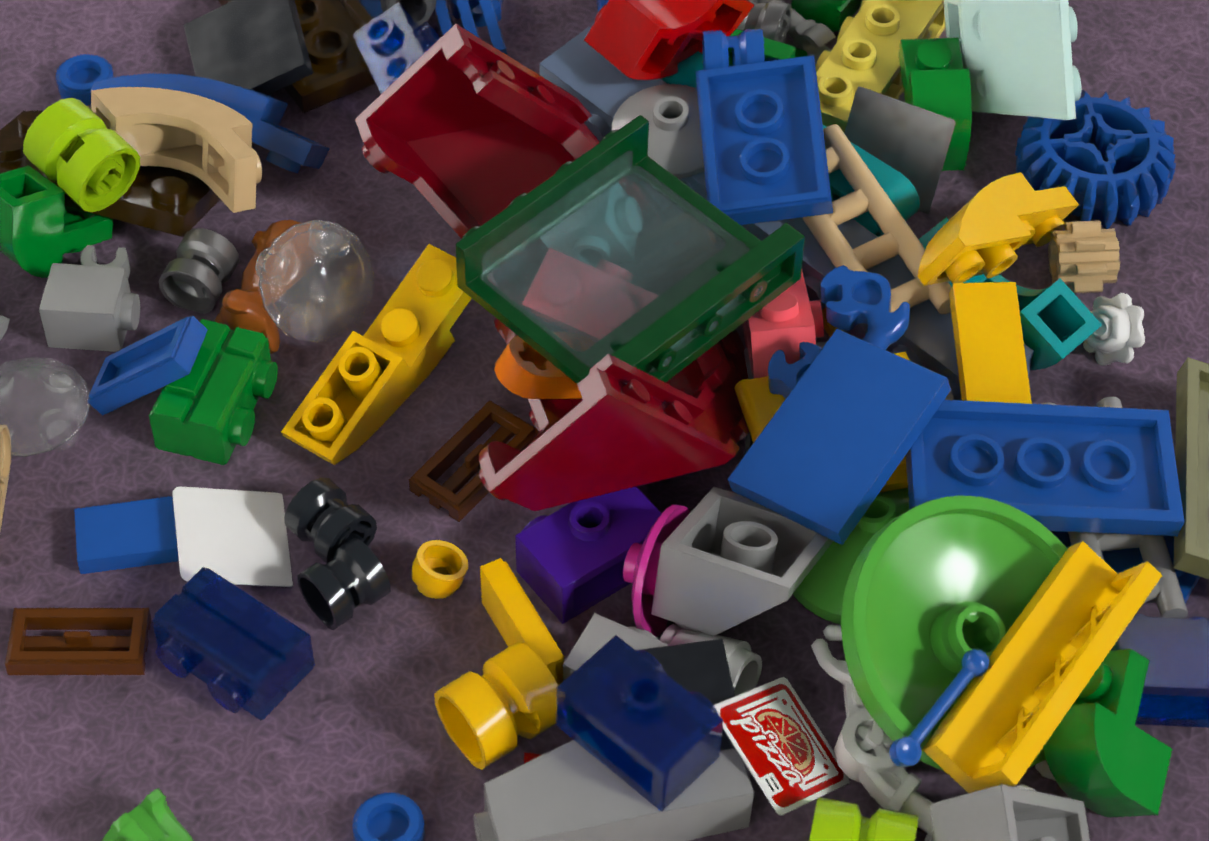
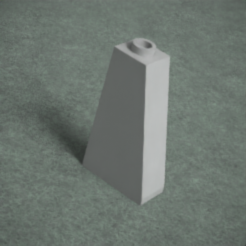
[473,705,754,841]

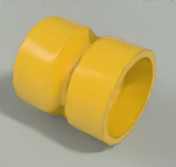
[434,642,566,770]

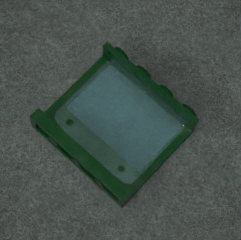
[456,115,805,384]

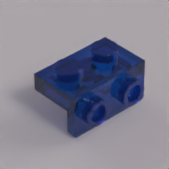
[353,2,440,94]

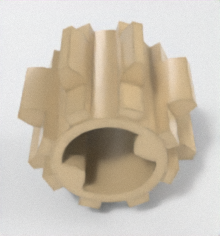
[1048,221,1120,293]

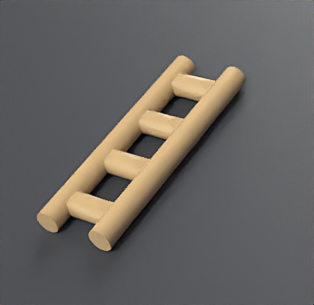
[802,124,951,314]

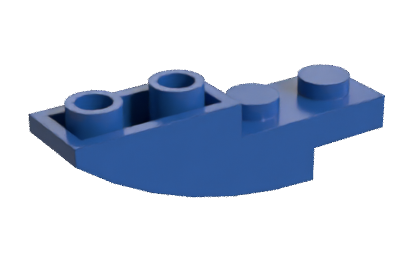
[90,73,330,174]

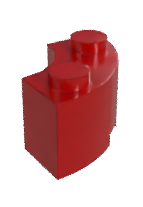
[584,0,754,80]

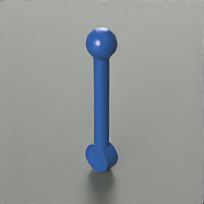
[889,649,990,767]

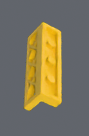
[922,541,1163,793]

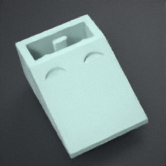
[943,0,1081,120]

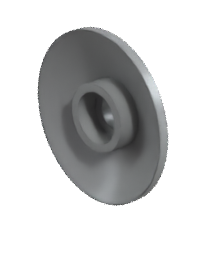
[612,84,704,179]

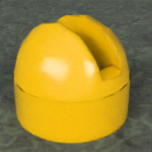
[411,540,469,599]

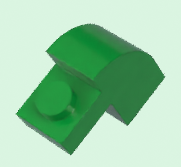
[898,38,972,171]
[0,165,113,278]
[1043,649,1172,818]

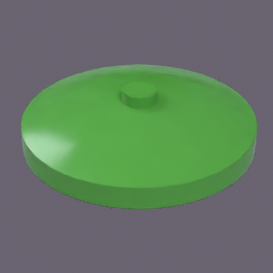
[841,495,1067,771]

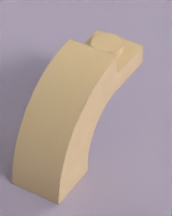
[91,87,262,213]

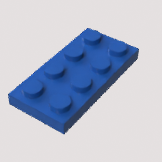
[906,400,1184,536]

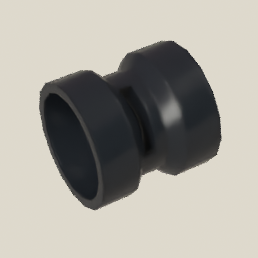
[284,477,377,563]
[297,538,391,630]

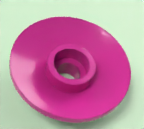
[623,504,691,637]

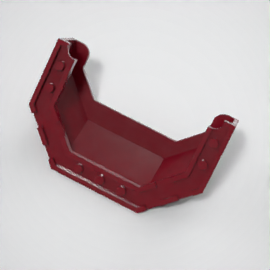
[355,24,749,512]

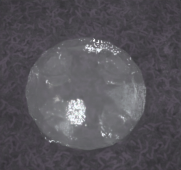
[255,219,375,343]
[0,357,90,457]

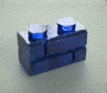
[152,567,315,720]

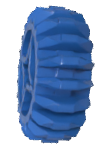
[1015,90,1176,229]

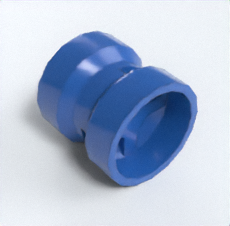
[702,29,765,70]

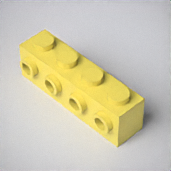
[815,0,945,133]

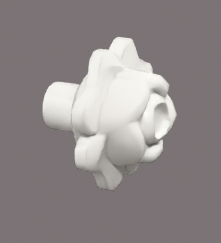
[1083,293,1145,366]

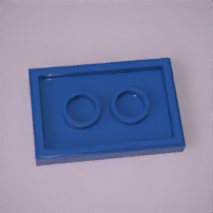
[695,55,833,225]
[727,329,951,545]

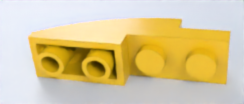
[917,172,1079,286]
[281,244,472,465]

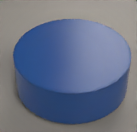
[56,54,114,106]
[352,793,425,841]

